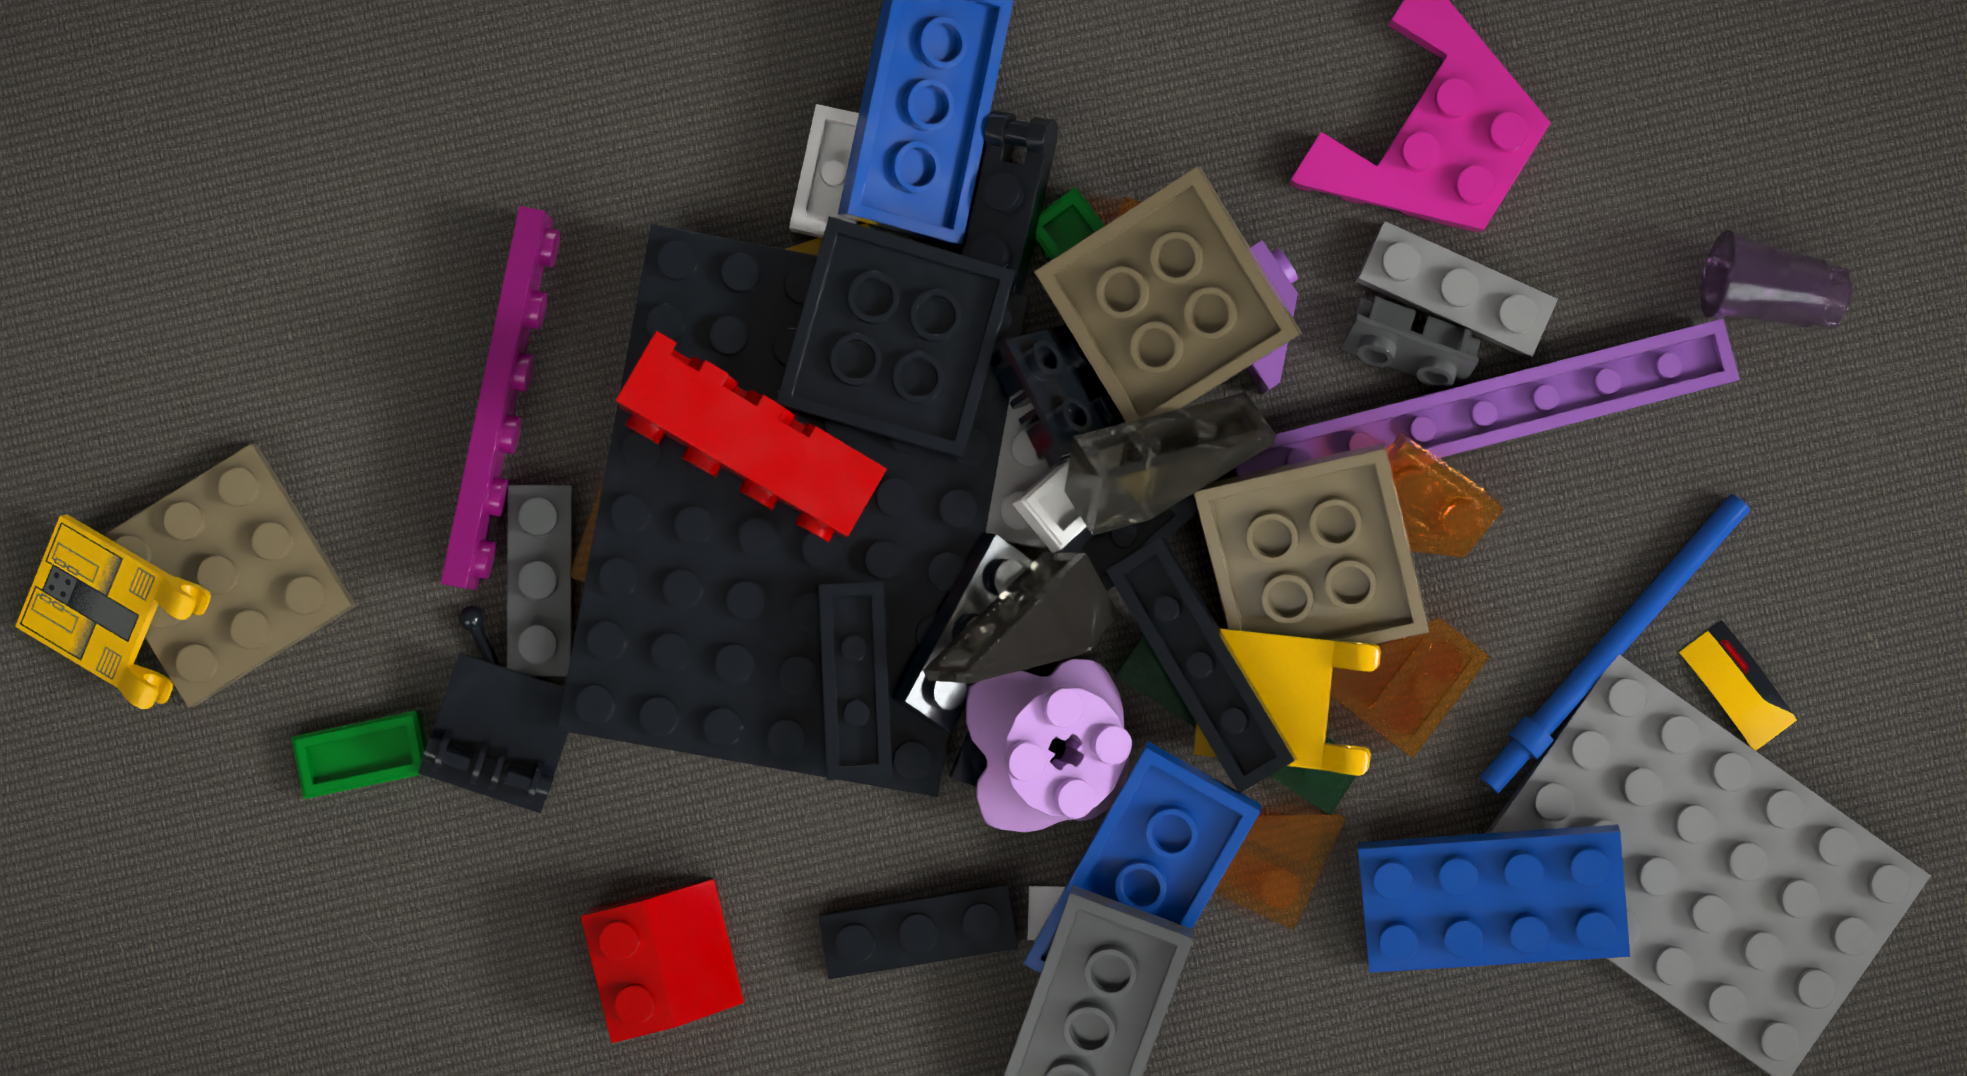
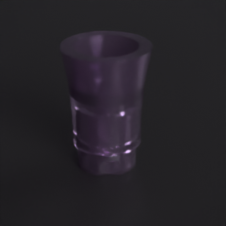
[1700,230,1853,329]

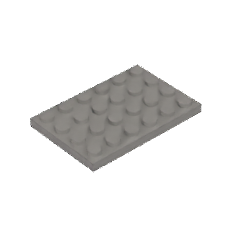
[1485,654,1931,1076]

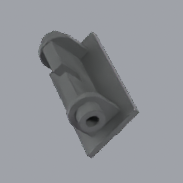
[1340,295,1481,389]

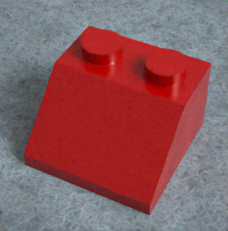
[581,878,745,1044]

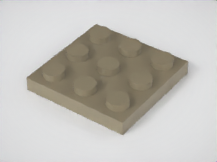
[1034,167,1302,436]
[1194,443,1429,644]
[104,444,357,707]

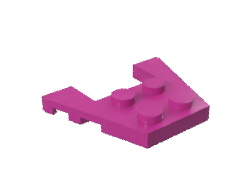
[1288,0,1551,233]

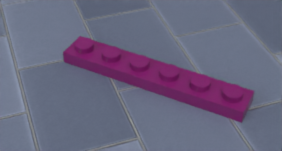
[440,206,560,590]

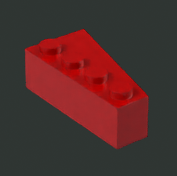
[615,330,887,542]

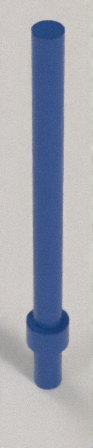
[1479,494,1750,794]

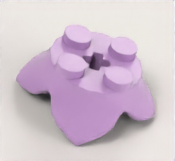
[966,658,1132,832]

